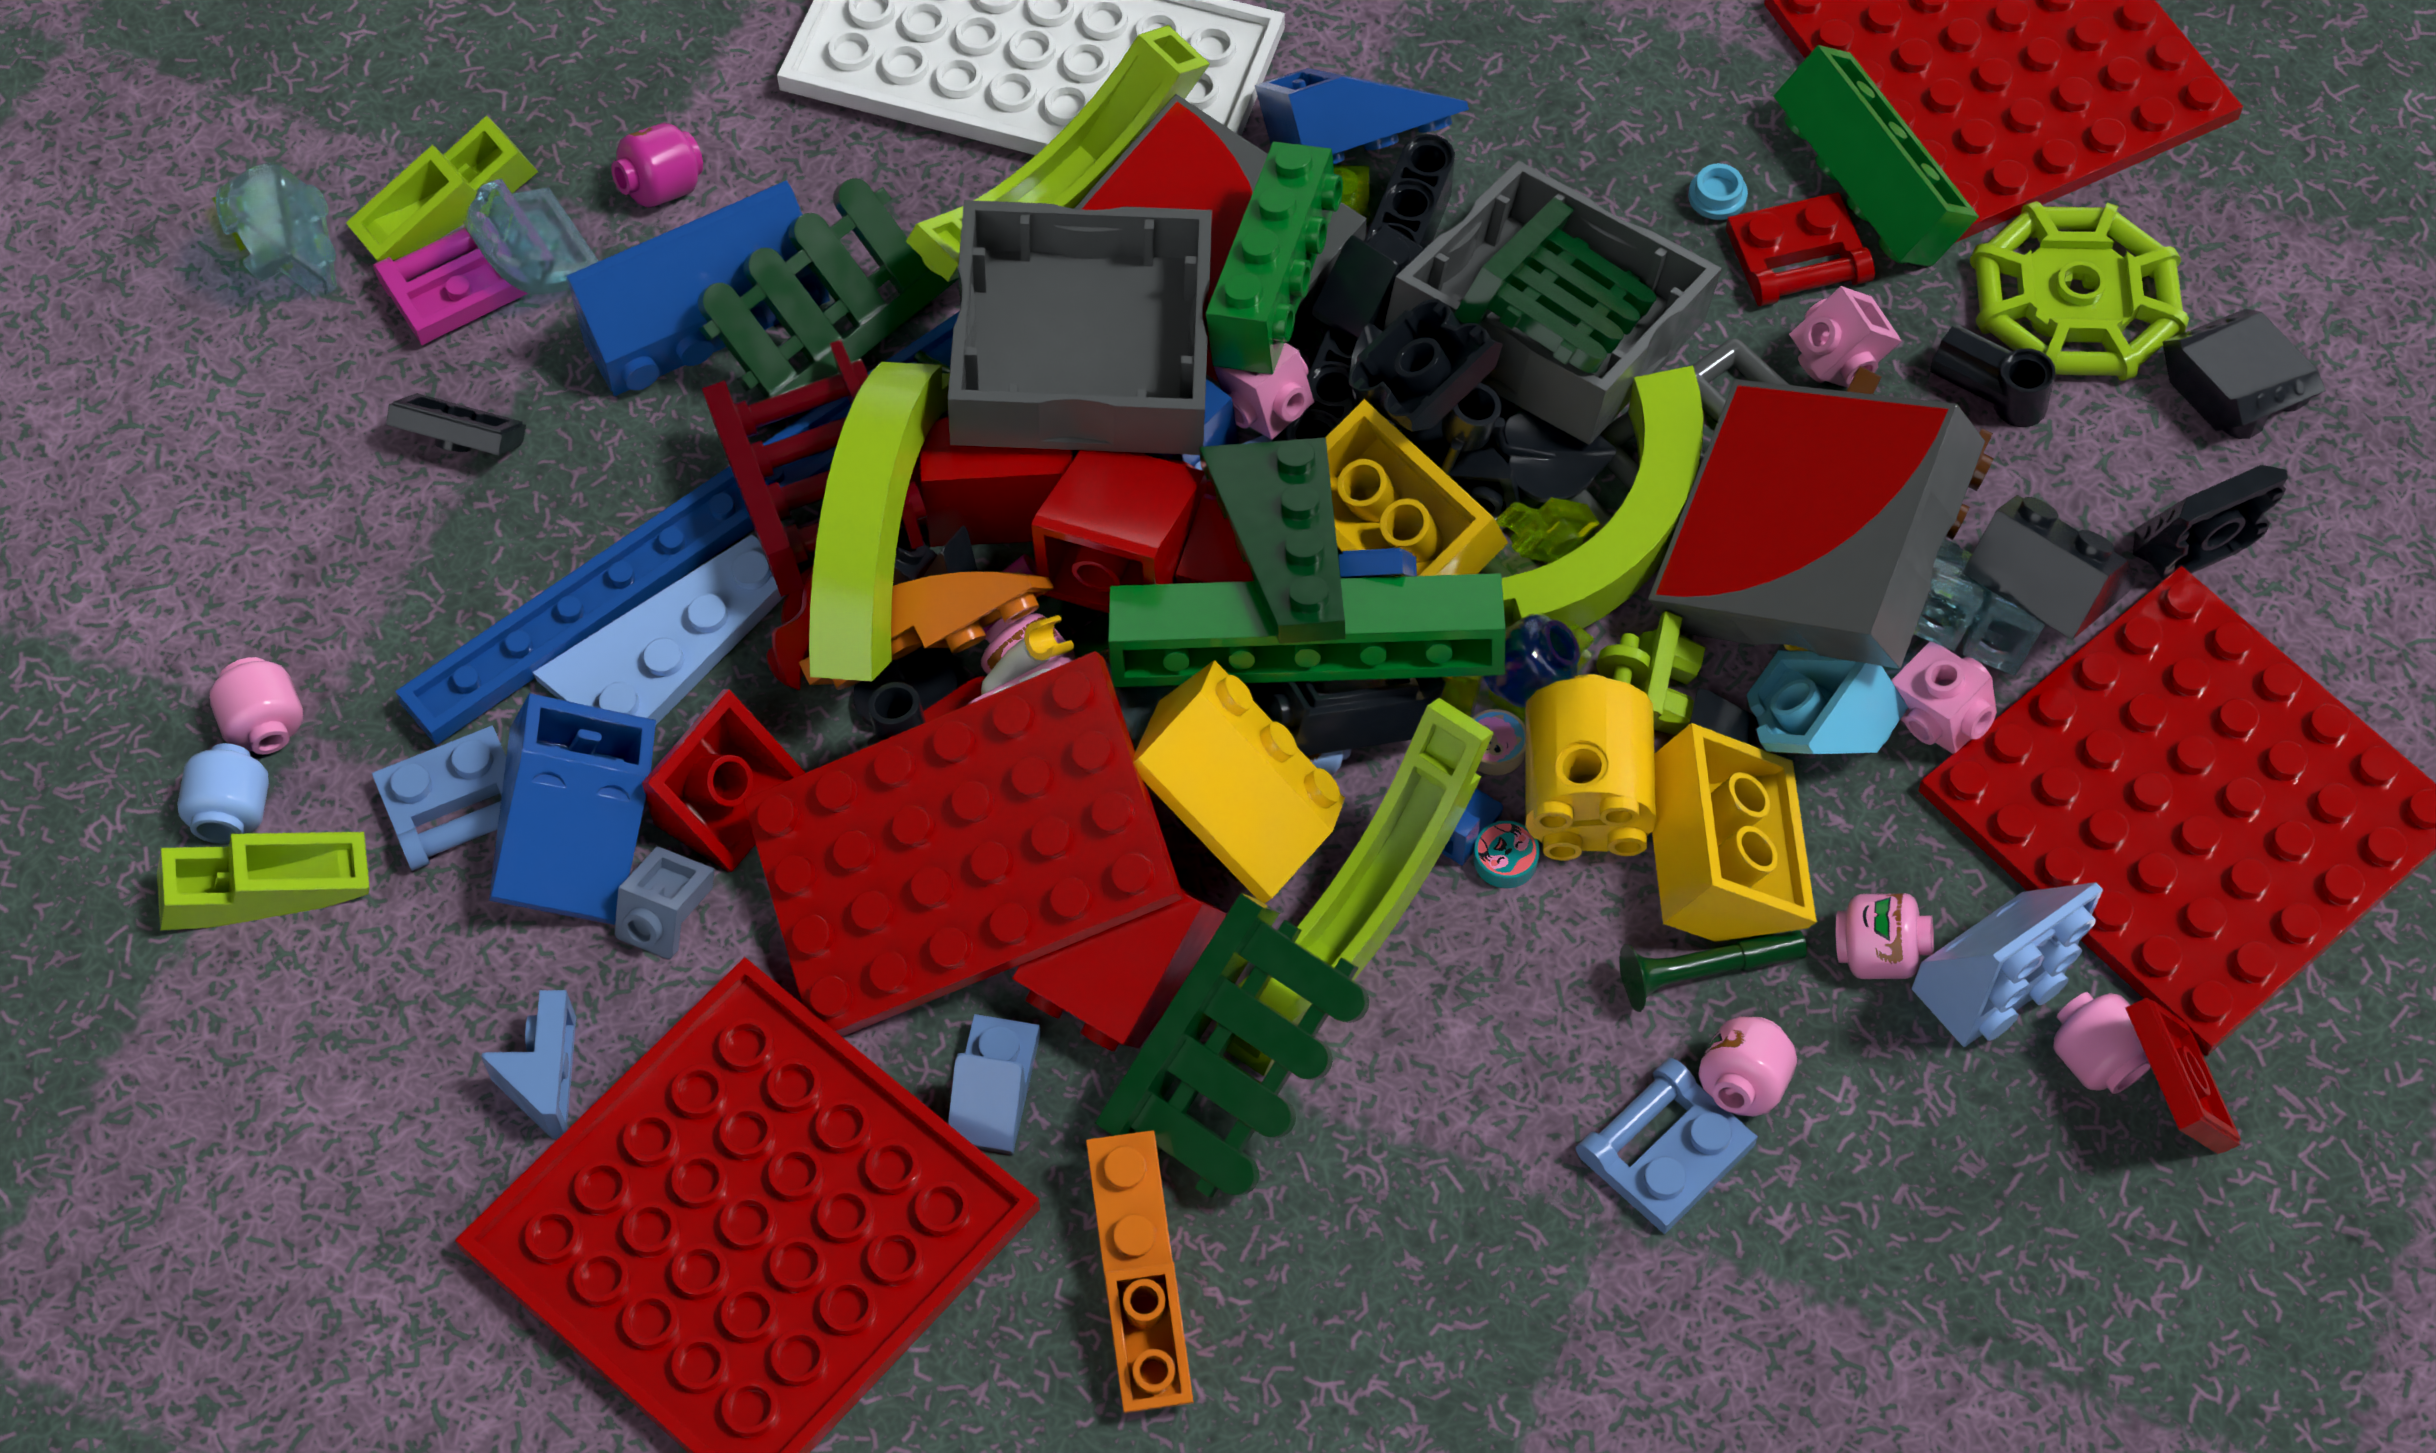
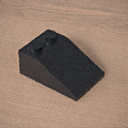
[1962,495,2135,640]

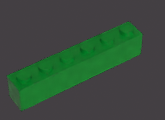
[1109,573,1506,687]

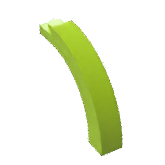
[906,25,1210,282]
[809,362,950,682]
[1502,365,1703,651]
[1214,698,1494,1076]

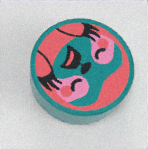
[1473,821,1540,888]

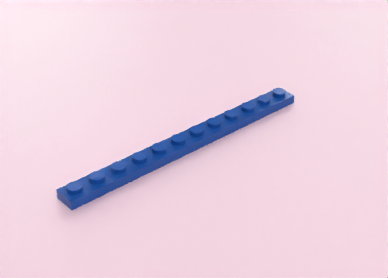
[395,311,960,745]

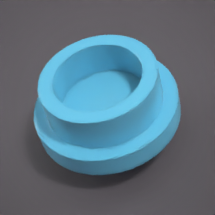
[1688,163,1748,220]

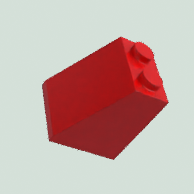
[910,416,1074,547]
[1031,450,1208,613]
[1012,886,1228,1052]

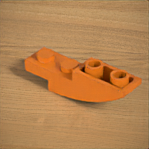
[799,572,1054,690]
[1086,1130,1194,1414]

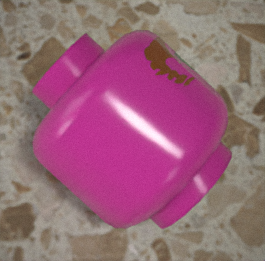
[611,123,703,208]

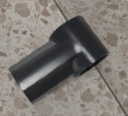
[1930,325,2056,427]

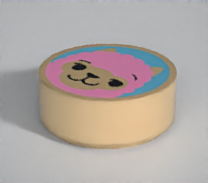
[1472,709,1525,775]

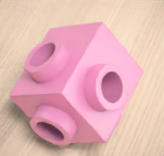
[1789,286,1902,388]
[1214,343,1314,440]
[1891,640,1997,754]

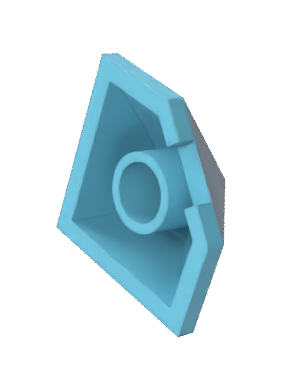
[1747,650,1908,754]

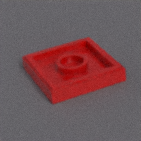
[2125,997,2241,1154]

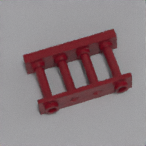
[702,339,927,597]

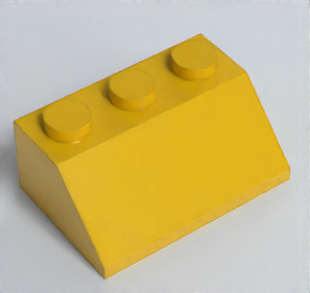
[1325,399,1508,576]
[1133,660,1345,903]
[1652,723,1817,942]

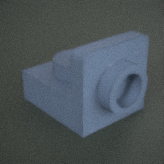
[615,846,715,959]

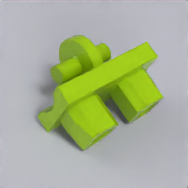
[1596,611,1705,735]

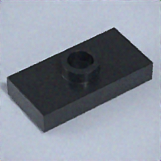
[386,393,526,455]

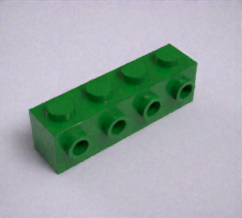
[1773,45,1979,267]
[1206,141,1343,374]

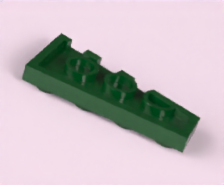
[1199,438,1346,644]

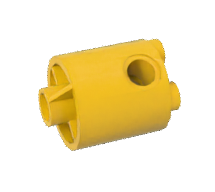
[1525,674,1656,861]

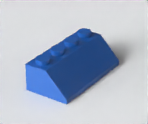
[566,180,830,396]

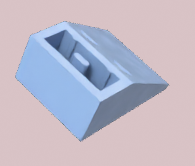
[1912,882,2103,1047]

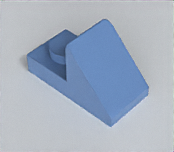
[481,990,576,1139]
[948,1014,1040,1156]

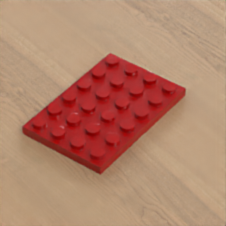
[743,651,1184,1037]

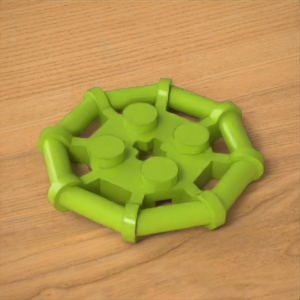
[1970,201,2189,381]

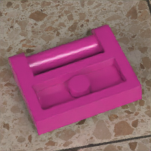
[373,214,528,345]

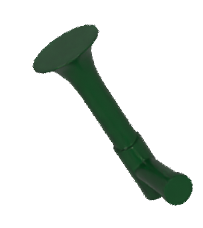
[1619,930,1807,1012]

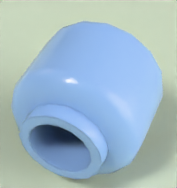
[177,743,269,844]

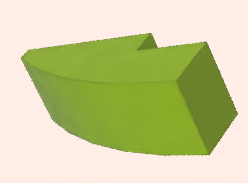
[346,115,538,262]
[157,832,370,931]

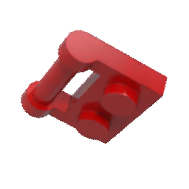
[1726,192,1875,307]

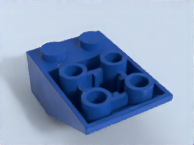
[1255,68,1469,164]
[489,693,656,925]

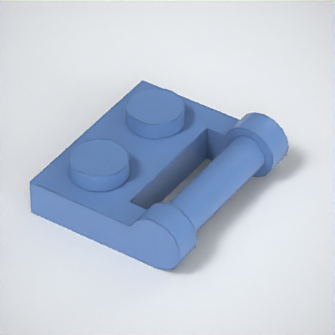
[372,725,506,871]
[1576,1058,1758,1235]

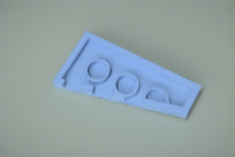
[532,534,786,725]

